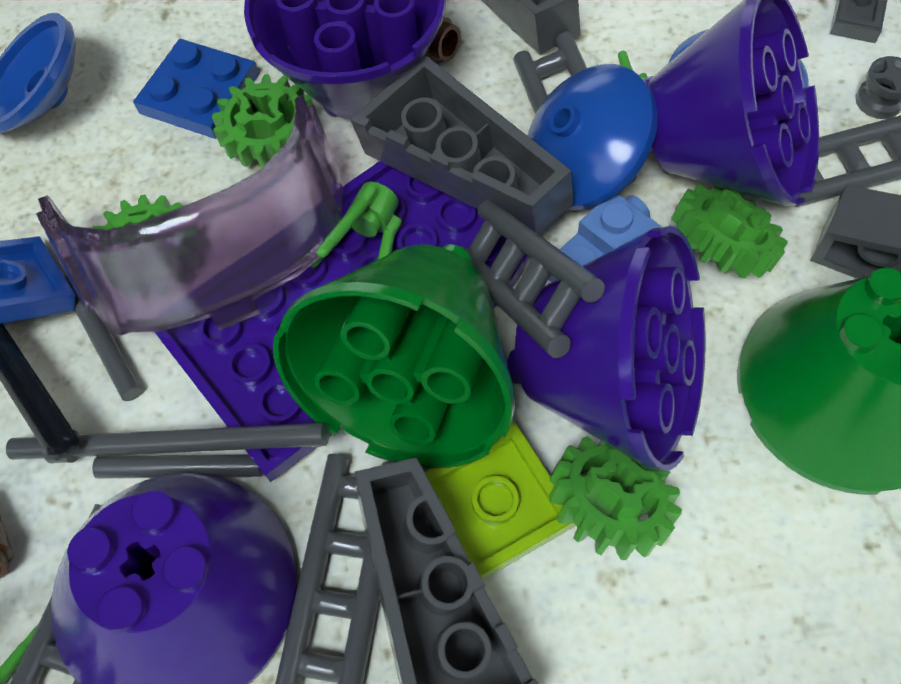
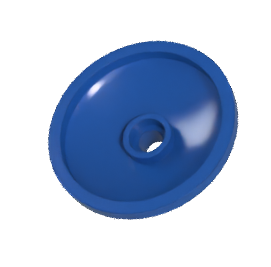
[0,13,76,133]
[527,64,658,210]

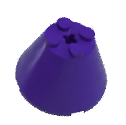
[244,0,446,119]
[644,0,819,206]
[507,226,706,471]
[51,473,298,684]

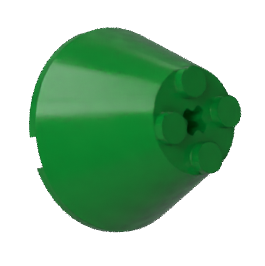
[273,244,515,468]
[737,268,901,495]

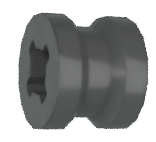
[855,56,901,119]

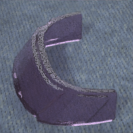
[36,95,343,336]

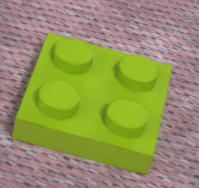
[425,422,576,580]

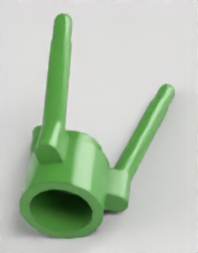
[308,181,402,268]

